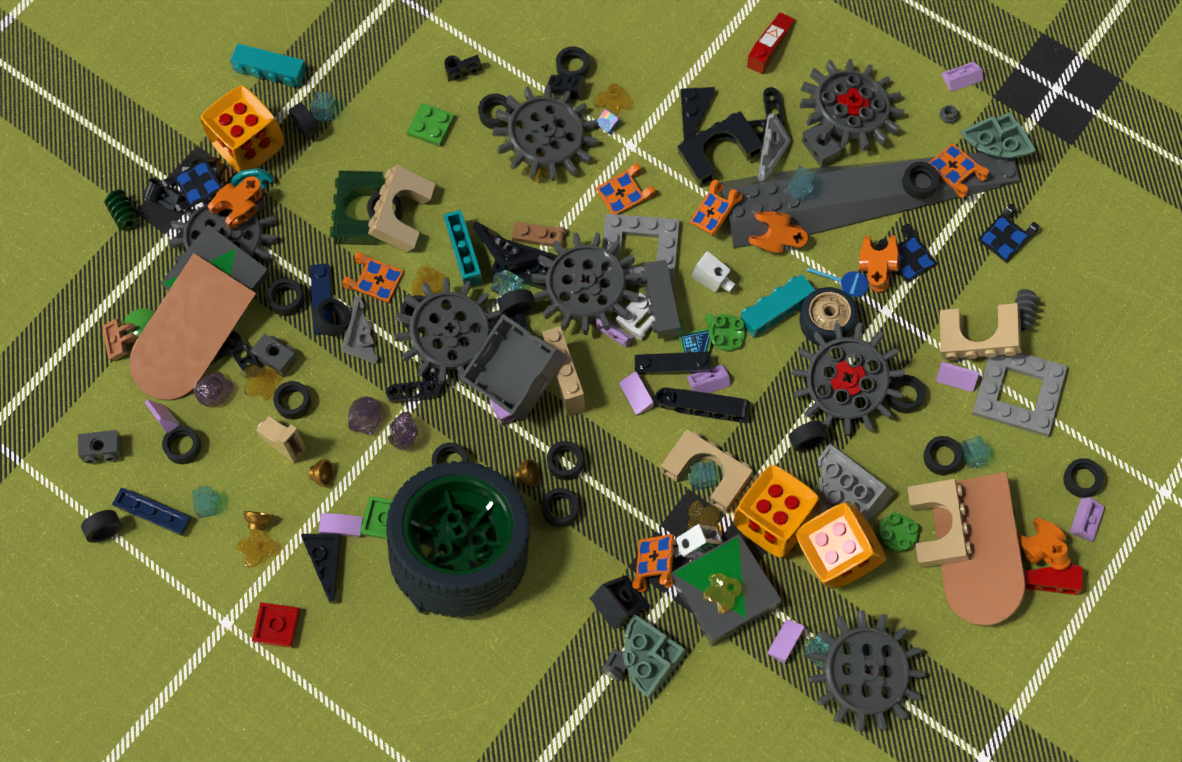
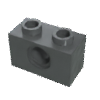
[802,122,842,167]
[250,333,297,377]
[78,430,122,464]

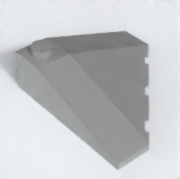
[818,444,894,522]

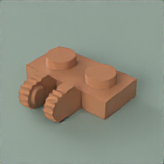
[102,318,137,361]

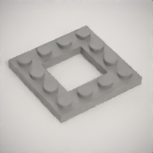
[602,214,679,289]
[972,353,1067,437]

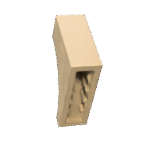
[256,416,307,463]

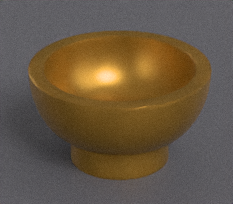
[515,458,539,486]
[309,459,334,487]
[244,511,272,530]

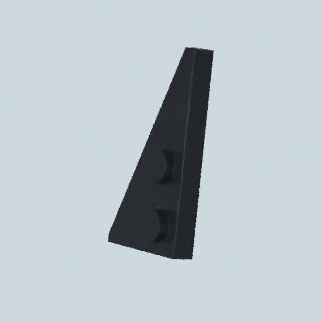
[680,87,715,140]
[473,222,536,271]
[301,533,340,603]

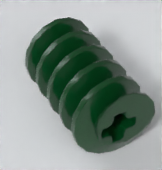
[104,189,140,231]

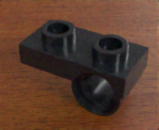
[444,55,482,82]
[547,75,586,100]
[143,177,183,211]

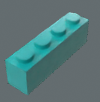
[230,43,307,87]
[443,210,483,287]
[740,274,815,338]

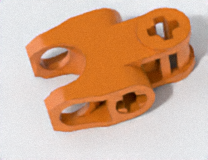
[208,176,263,230]
[748,211,808,253]
[859,235,900,293]
[1017,518,1071,570]

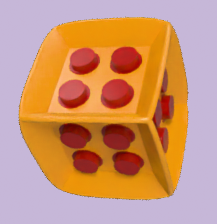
[200,85,284,172]
[733,464,820,558]
[795,502,886,589]

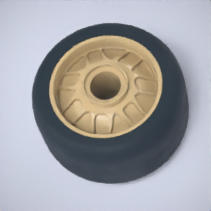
[799,287,858,346]

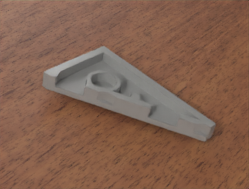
[758,113,792,181]
[341,295,378,364]

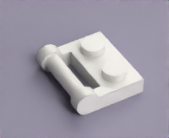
[616,293,654,340]

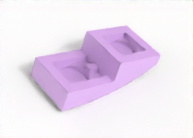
[318,513,363,538]

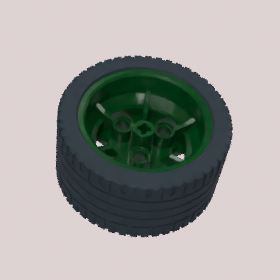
[386,461,530,617]

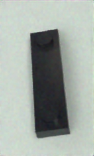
[635,351,712,375]

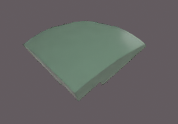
[960,112,1036,158]
[623,614,687,699]

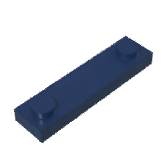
[310,263,333,336]
[112,487,191,536]

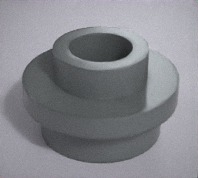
[940,105,958,123]

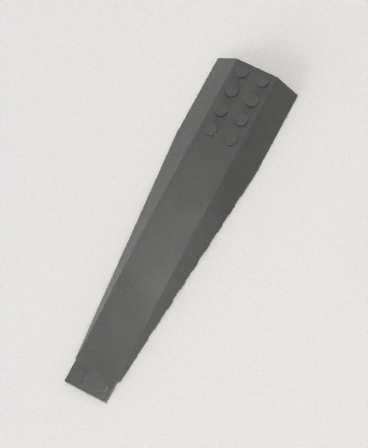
[719,152,1020,249]

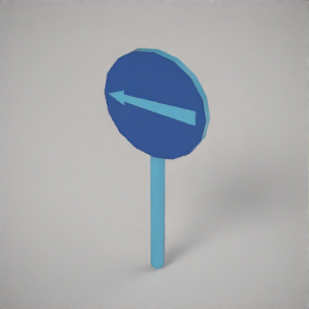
[807,268,869,298]

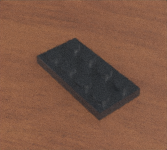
[491,240,574,290]

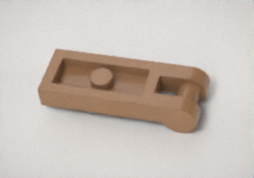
[512,222,566,247]

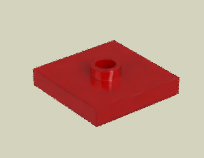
[252,602,301,648]

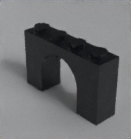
[677,111,763,187]

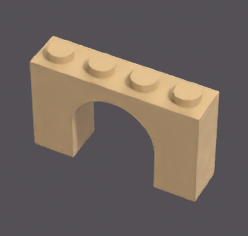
[368,165,435,252]
[940,303,1021,361]
[542,326,585,417]
[661,430,753,514]
[907,479,972,568]

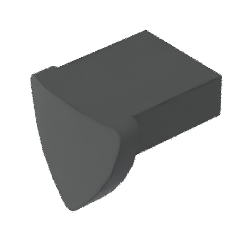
[600,648,627,681]

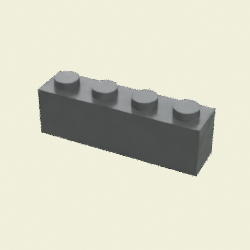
[641,260,681,339]

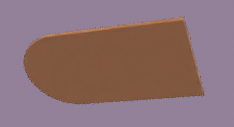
[130,253,257,400]
[933,472,1025,626]

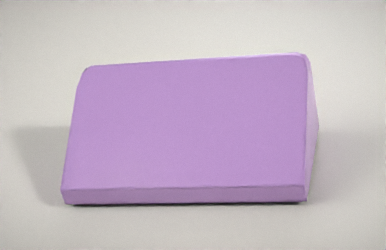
[942,62,983,92]
[596,318,634,348]
[936,362,979,392]
[687,365,730,393]
[619,372,654,416]
[145,400,179,433]
[1070,497,1105,542]
[767,619,805,664]

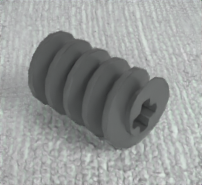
[1015,289,1040,331]

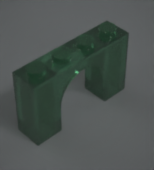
[330,171,385,245]

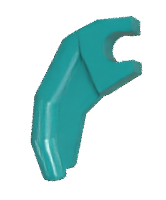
[230,168,274,188]

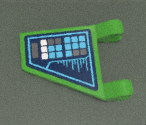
[678,314,714,353]

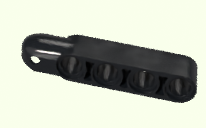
[655,387,751,423]

